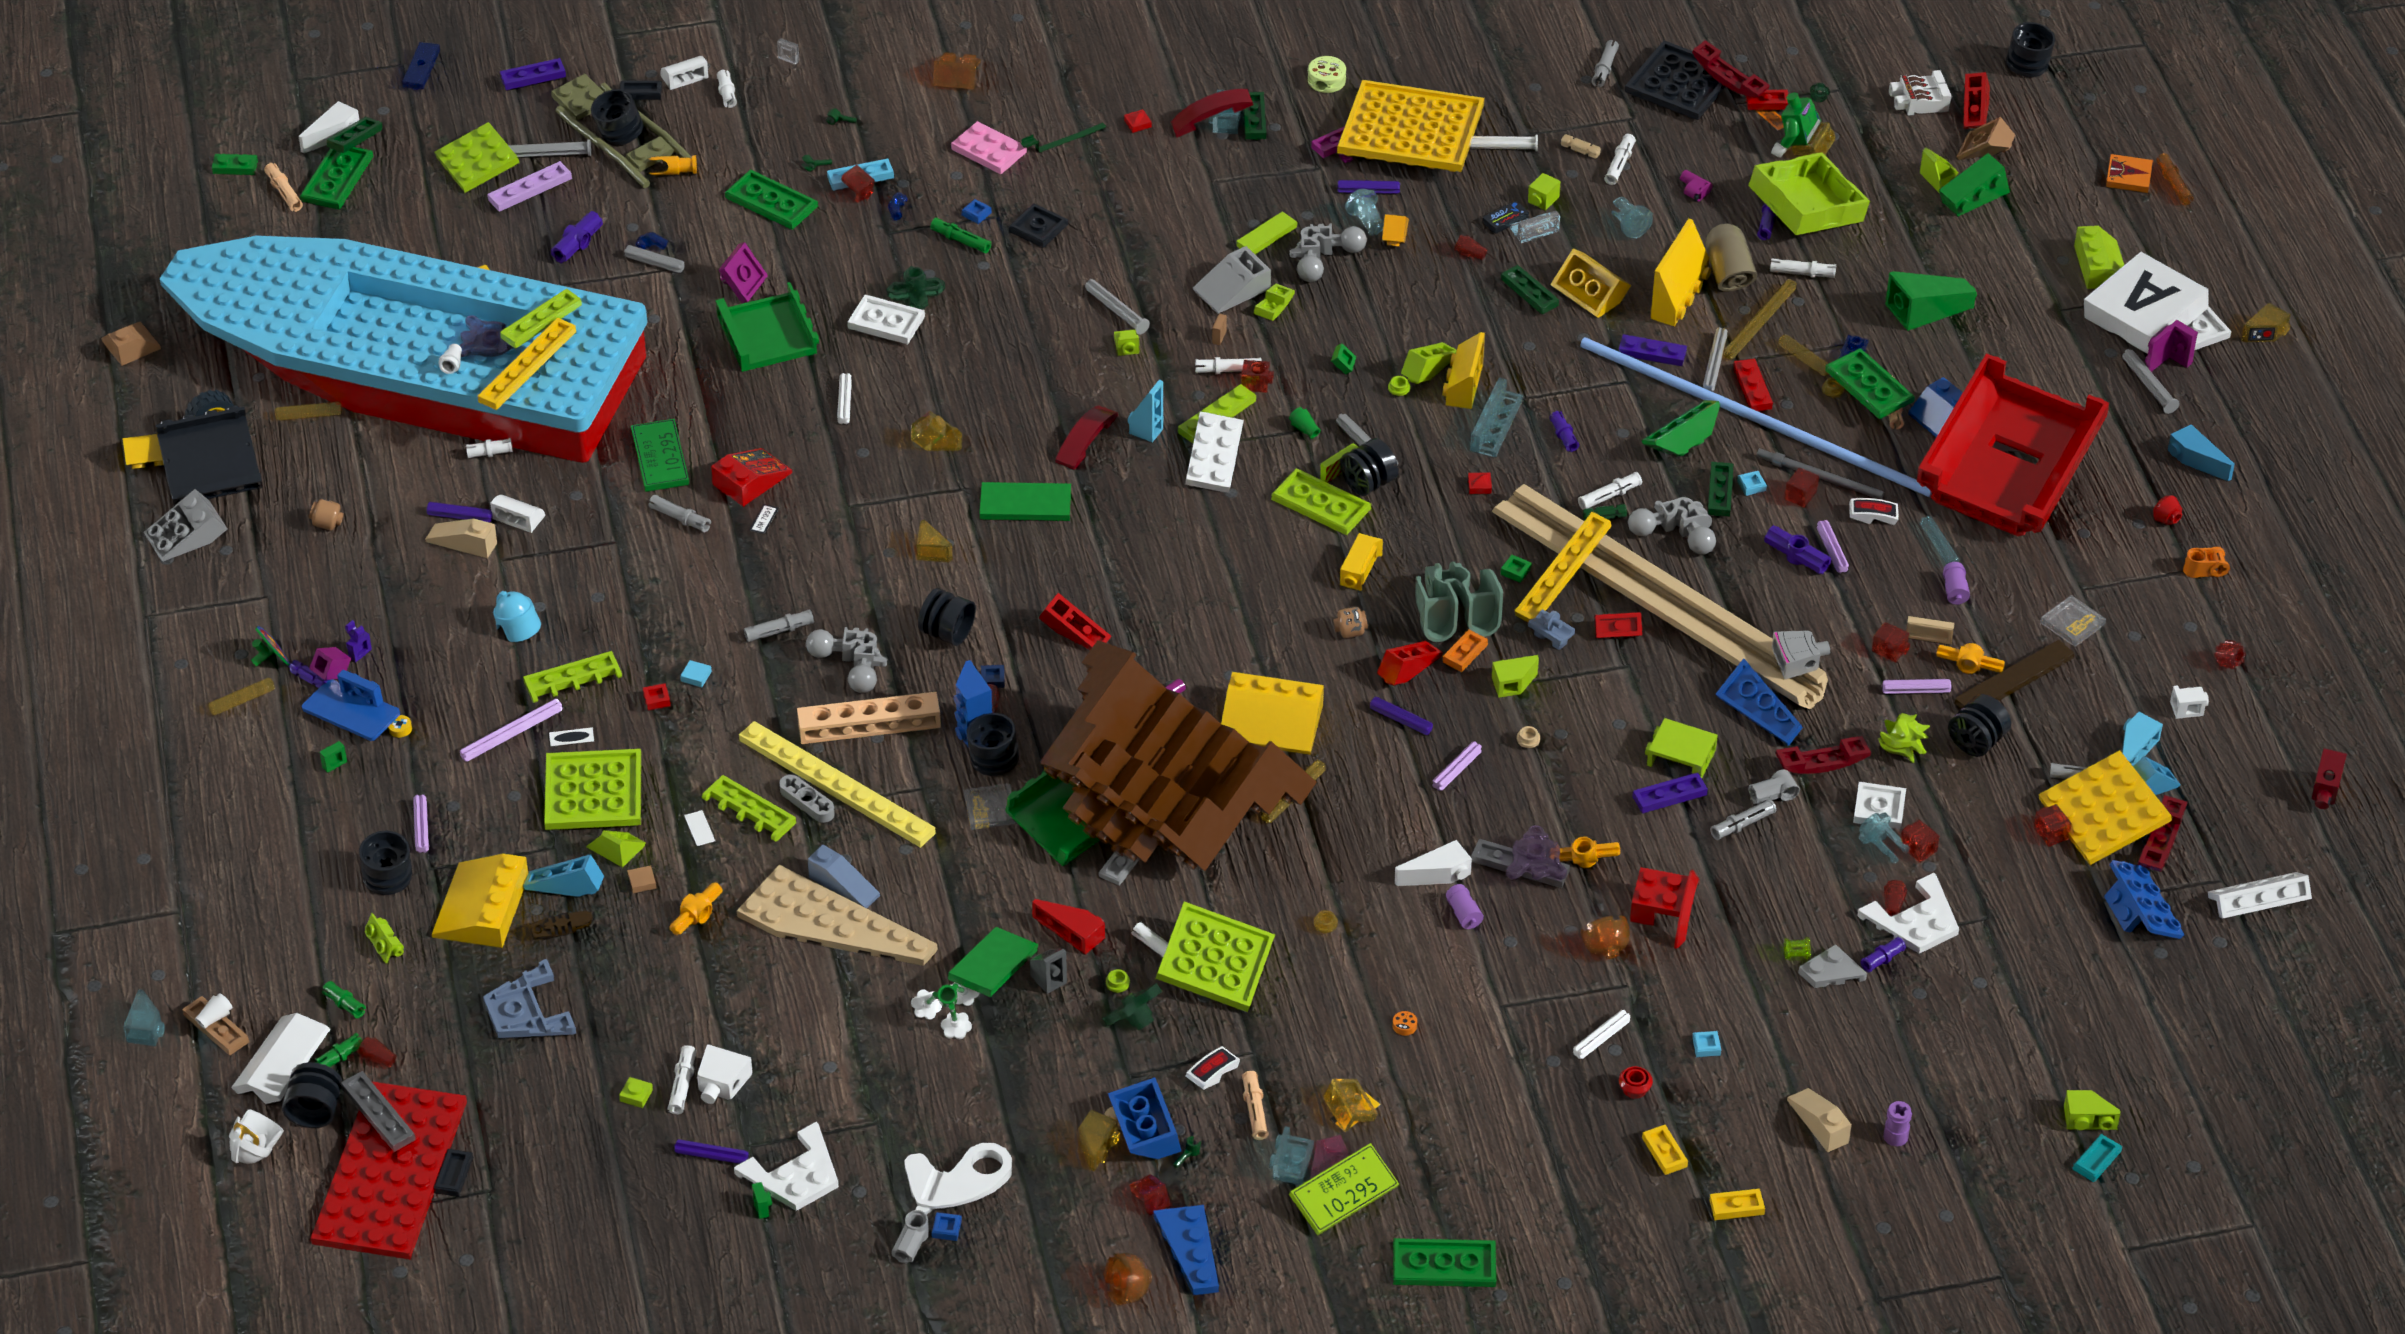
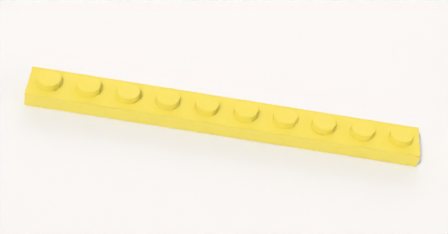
[739,721,936,848]

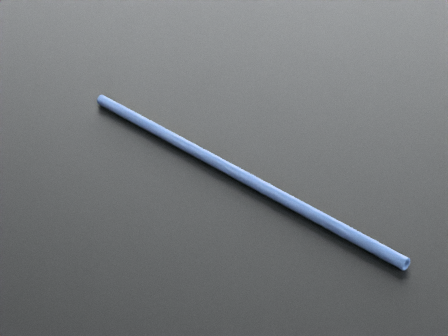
[1580,337,1932,498]

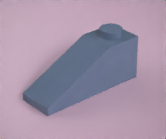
[808,845,880,908]

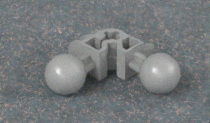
[1289,223,1367,283]
[1628,497,1716,555]
[806,627,887,694]

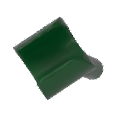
[826,108,857,125]
[801,155,832,171]
[1173,1136,1201,1168]

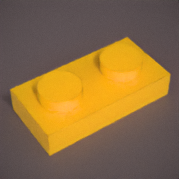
[1642,1125,1688,1175]
[1709,1189,1765,1220]

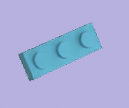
[827,159,894,190]

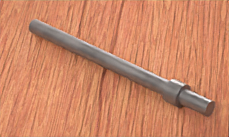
[1756,448,1884,500]

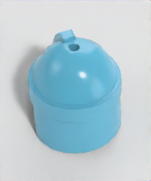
[493,591,541,642]

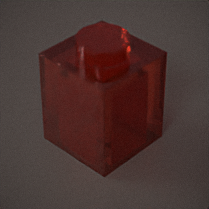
[1785,467,1819,507]

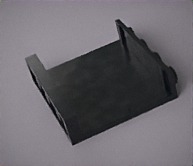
[155,406,263,506]

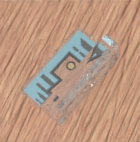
[1510,211,1560,243]

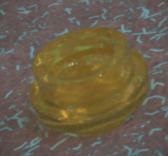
[1822,377,1844,397]
[1314,910,1338,933]

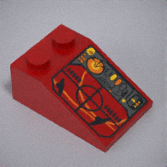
[711,448,792,507]

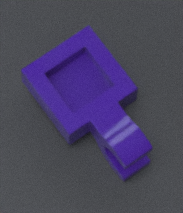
[345,620,372,663]

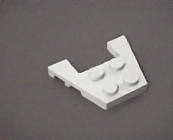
[1857,873,1959,954]
[734,1122,839,1211]

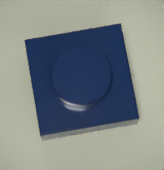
[981,665,1005,689]

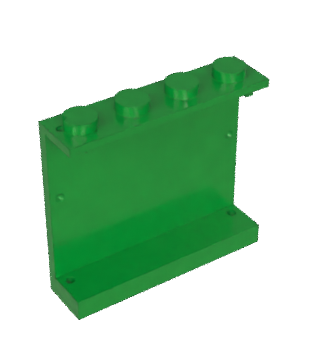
[1005,769,1100,866]

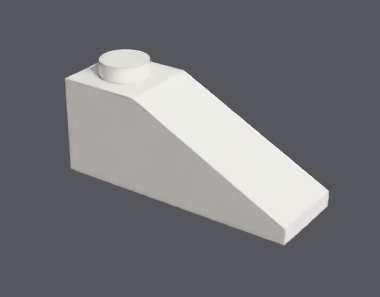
[299,101,359,153]
[1395,840,1472,886]

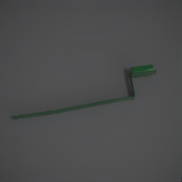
[1021,123,1107,153]

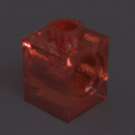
[1241,360,1274,393]
[1872,622,1910,662]
[2033,804,2072,846]
[1900,819,1940,863]

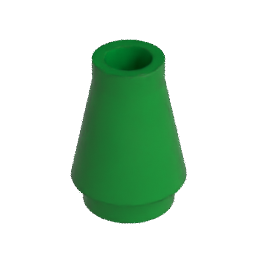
[1289,407,1321,439]

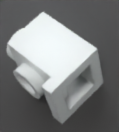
[2170,686,2209,719]

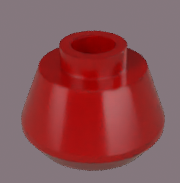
[2153,495,2182,525]
[1619,1066,1653,1099]

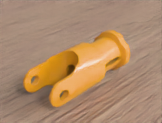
[649,155,697,175]

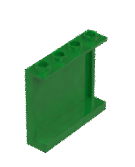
[715,282,819,372]

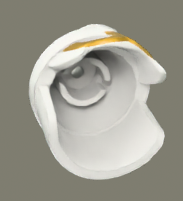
[229,1110,284,1164]

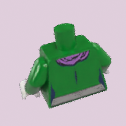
[1771,93,1821,157]

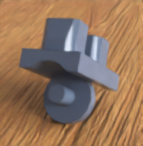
[1528,609,1575,650]

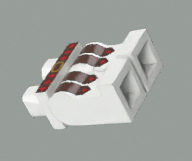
[1889,70,1951,115]

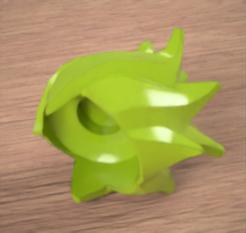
[1878,713,1930,763]

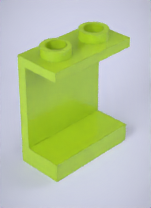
[1645,718,1718,778]

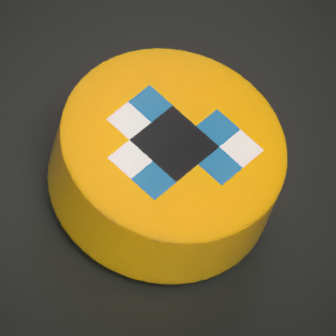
[388,715,412,738]

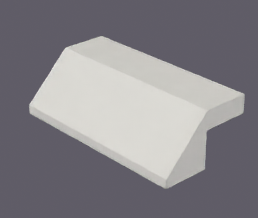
[231,1013,330,1104]

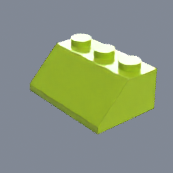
[2074,226,2124,289]

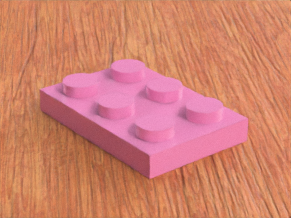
[951,121,1027,174]

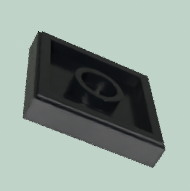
[1009,203,1068,248]

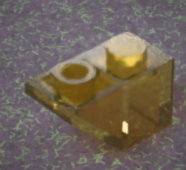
[911,411,962,451]
[1079,1110,1120,1172]

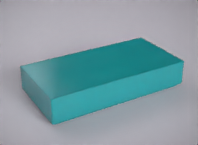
[2073,1134,2122,1182]

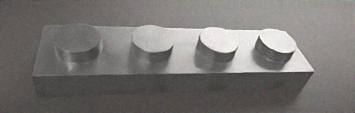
[1471,839,1570,888]
[341,1071,416,1152]

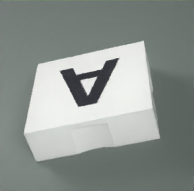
[2084,252,2209,354]

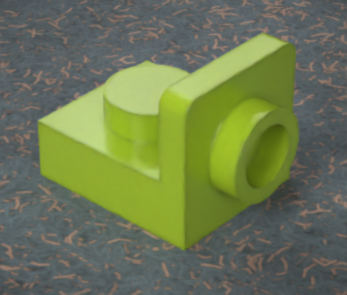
[1114,330,1139,356]

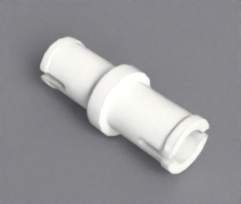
[717,70,737,108]
[466,438,513,459]

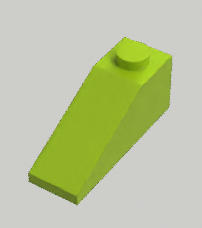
[1401,342,1457,384]

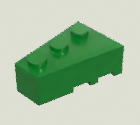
[1939,153,2010,216]

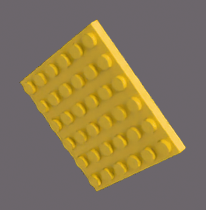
[1337,80,1484,172]

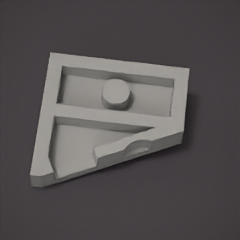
[1798,945,1867,988]

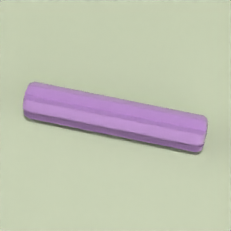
[1817,520,1849,573]
[1882,679,1951,694]
[1432,741,1482,791]
[413,795,429,853]

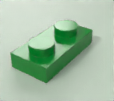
[212,154,258,175]

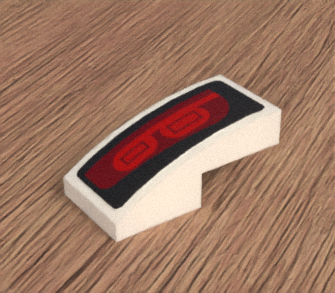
[1849,498,1898,525]
[1186,1046,1240,1090]

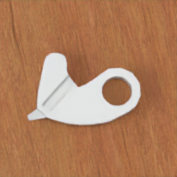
[904,1143,1012,1215]

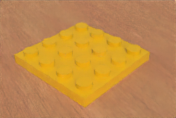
[2039,750,2172,865]

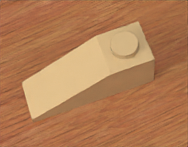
[426,519,497,558]
[1787,1088,1852,1152]

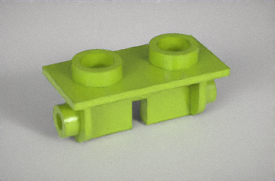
[365,913,404,963]

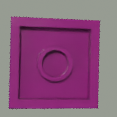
[719,242,768,303]

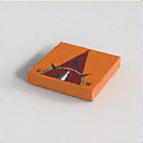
[2106,154,2153,193]

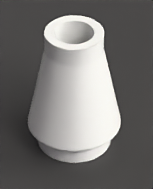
[438,344,462,374]
[195,993,233,1029]

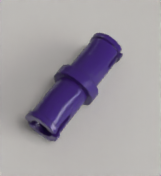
[1549,411,1579,452]
[1860,937,1906,973]

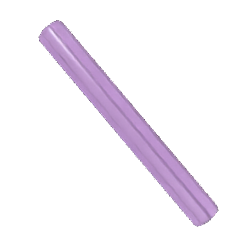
[460,699,562,762]

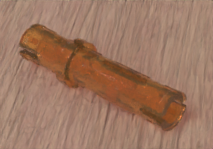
[2156,153,2194,205]

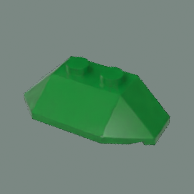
[1641,400,1720,456]

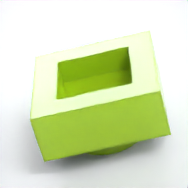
[619,1077,653,1108]

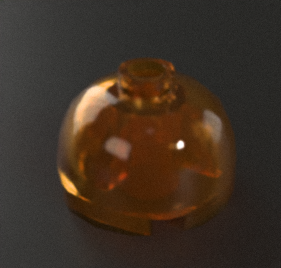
[1580,916,1630,959]
[1104,1253,1152,1305]

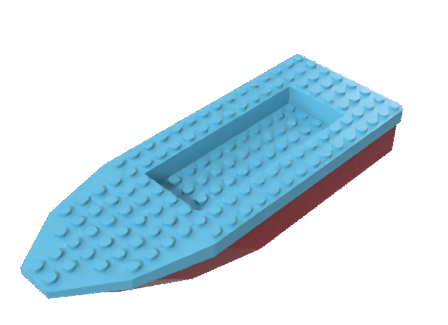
[160,236,647,463]

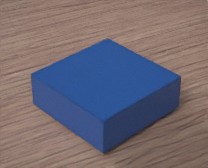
[962,199,992,224]
[932,1212,962,1241]

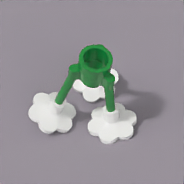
[911,982,980,1039]

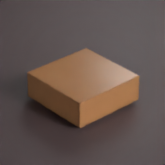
[1212,314,1227,345]
[627,866,656,893]

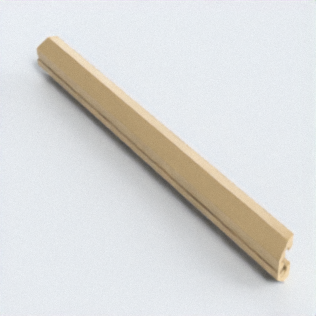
[1492,484,1828,709]

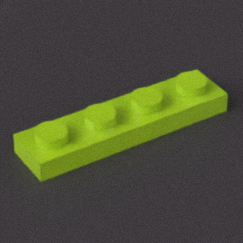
[500,288,582,349]
[1178,384,1256,444]

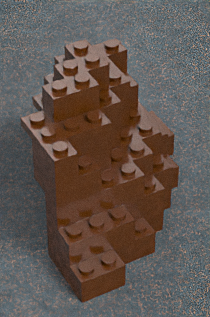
[1039,640,1317,871]

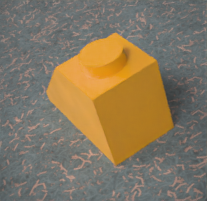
[1382,214,1409,247]

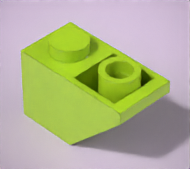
[1492,655,1539,698]
[2064,1090,2120,1130]

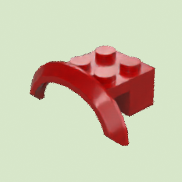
[1630,867,1700,949]

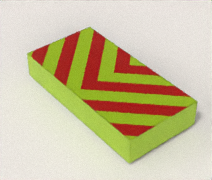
[1320,443,1359,483]

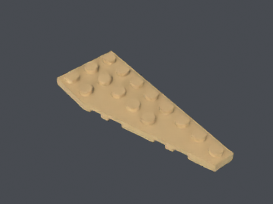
[737,865,938,966]

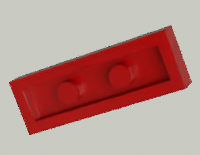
[1733,358,1773,411]

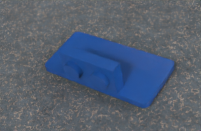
[302,670,400,741]
[2104,860,2184,939]

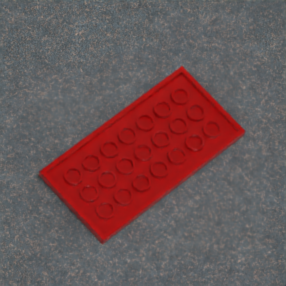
[311,1081,467,1260]

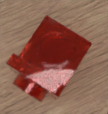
[841,164,875,203]
[1129,1174,1170,1216]

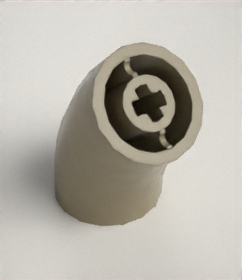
[1705,224,1757,291]

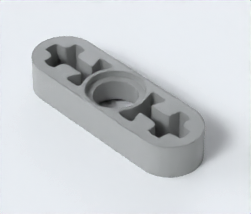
[780,775,834,823]

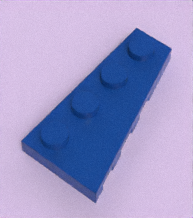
[1716,658,1803,746]
[1153,1205,1219,1295]

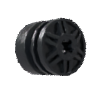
[2006,22,2056,77]
[591,89,643,145]
[1340,438,1399,496]
[918,587,976,646]
[1948,694,2012,757]
[966,713,1019,776]
[359,830,413,895]
[282,1062,342,1128]

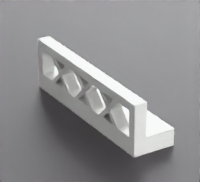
[2208,872,2312,918]

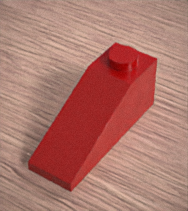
[1964,72,1990,129]
[1038,593,1112,650]
[1377,641,1443,685]
[1032,899,1105,955]

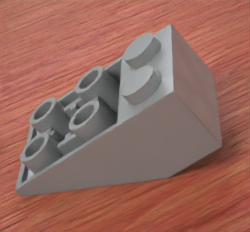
[1193,246,1271,314]
[144,489,227,561]

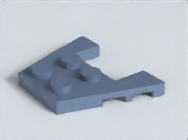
[483,959,576,1038]

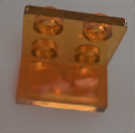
[933,52,981,89]

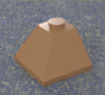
[1956,117,2015,160]
[101,321,161,366]

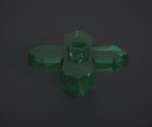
[886,266,945,310]
[1103,983,1162,1031]

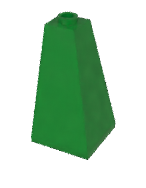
[1885,271,1977,331]

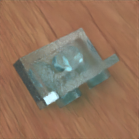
[1269,1126,1314,1185]

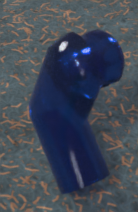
[888,192,908,220]
[636,232,669,250]

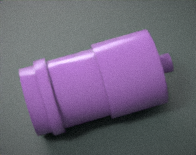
[1943,562,1970,604]
[1446,884,1483,929]
[1883,1101,1912,1146]

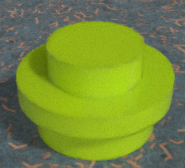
[1388,376,1410,396]
[1105,969,1130,993]

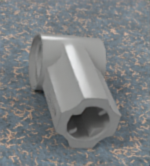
[1749,769,1800,805]
[892,1210,929,1264]

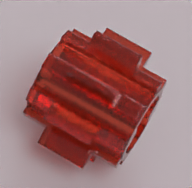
[2214,640,2246,669]

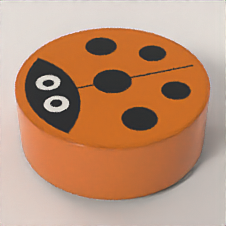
[1393,1011,1417,1036]

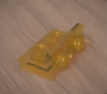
[1791,122,1835,155]
[1323,1079,1378,1131]

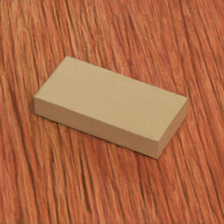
[1905,616,1954,644]

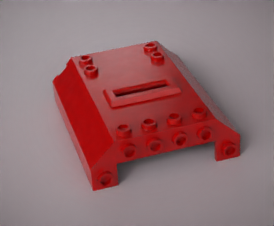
[1917,353,2109,536]

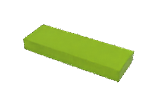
[1236,212,1297,254]

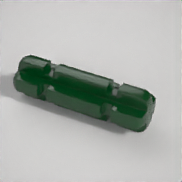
[1583,504,1627,521]

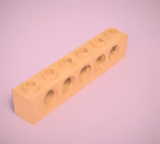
[797,692,941,744]

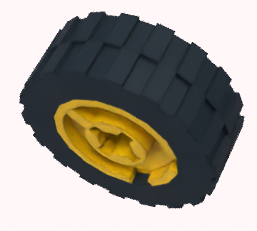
[185,390,234,417]

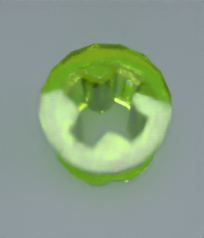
[1784,937,1811,960]

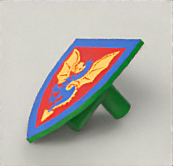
[251,626,290,666]

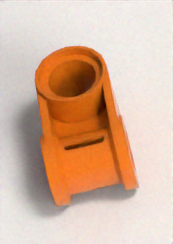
[2183,547,2230,578]

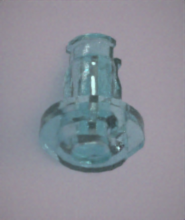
[1345,189,1384,235]
[1611,197,1653,238]
[1858,812,1910,864]

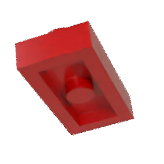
[1746,90,1788,110]
[1594,612,1642,638]

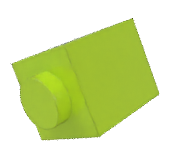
[1528,173,1560,211]

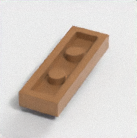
[182,996,249,1056]

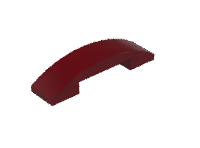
[1692,40,1770,98]
[1171,89,1253,138]
[1055,405,1118,470]
[1775,736,1871,774]
[2138,795,2187,872]

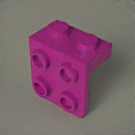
[2145,320,2198,372]

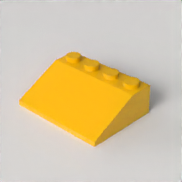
[1651,219,1711,327]
[1221,672,1324,755]
[432,854,528,948]

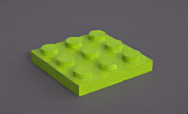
[435,122,520,193]

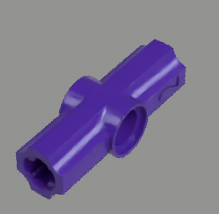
[551,211,603,263]
[1764,525,1831,574]

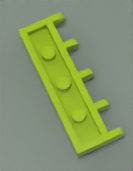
[523,651,622,703]
[702,775,796,842]

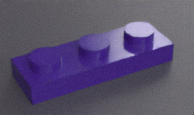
[500,58,566,90]
[1618,334,1687,366]
[1633,773,1708,813]

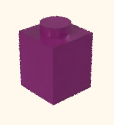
[309,647,351,680]

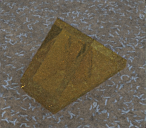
[917,520,953,562]

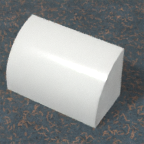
[661,56,708,90]
[491,495,545,533]

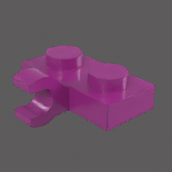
[1311,126,1353,163]

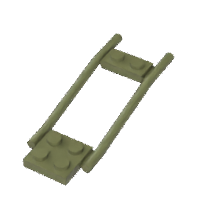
[551,74,692,188]

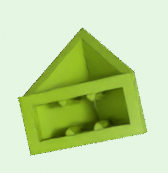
[1920,147,1959,194]
[586,830,646,868]

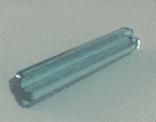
[1920,516,1959,564]

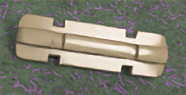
[1561,134,1601,158]

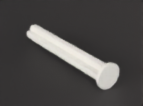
[1470,135,1538,151]

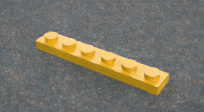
[478,318,576,410]
[1515,512,1612,622]

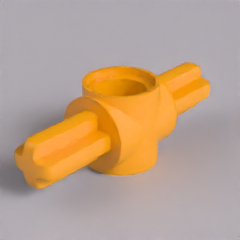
[1936,643,2005,674]
[1549,837,1620,868]
[669,882,723,935]

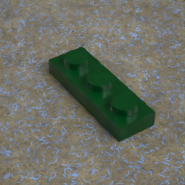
[1244,92,1266,140]
[327,116,382,153]
[1501,265,1559,315]
[1708,462,1734,517]

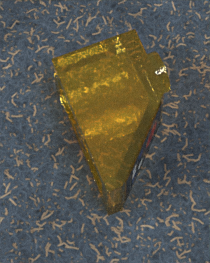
[2241,303,2291,342]

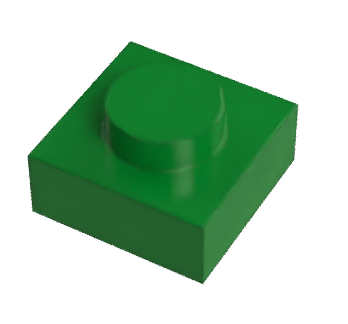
[1331,343,1356,375]
[1501,555,1532,583]
[320,741,347,773]
[752,1182,772,1219]

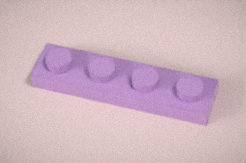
[488,161,572,212]

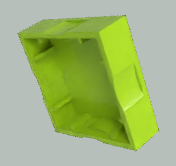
[1748,152,1870,235]

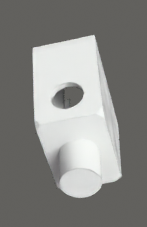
[697,1045,752,1104]

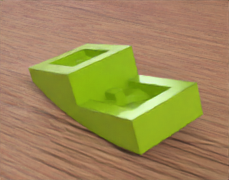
[1254,284,1295,321]

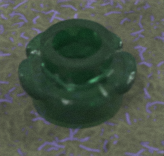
[1810,83,1830,102]

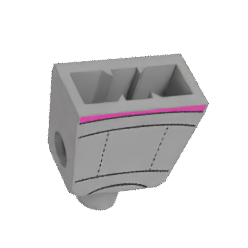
[1772,631,1830,679]

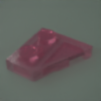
[1310,1135,1350,1179]

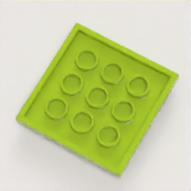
[545,749,641,830]
[1155,901,1275,1012]

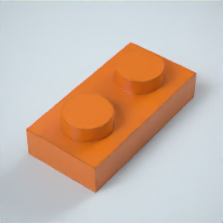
[1443,630,1488,672]

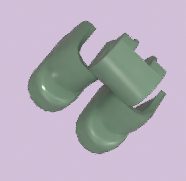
[1415,561,1503,642]

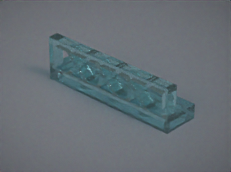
[1470,378,1523,457]

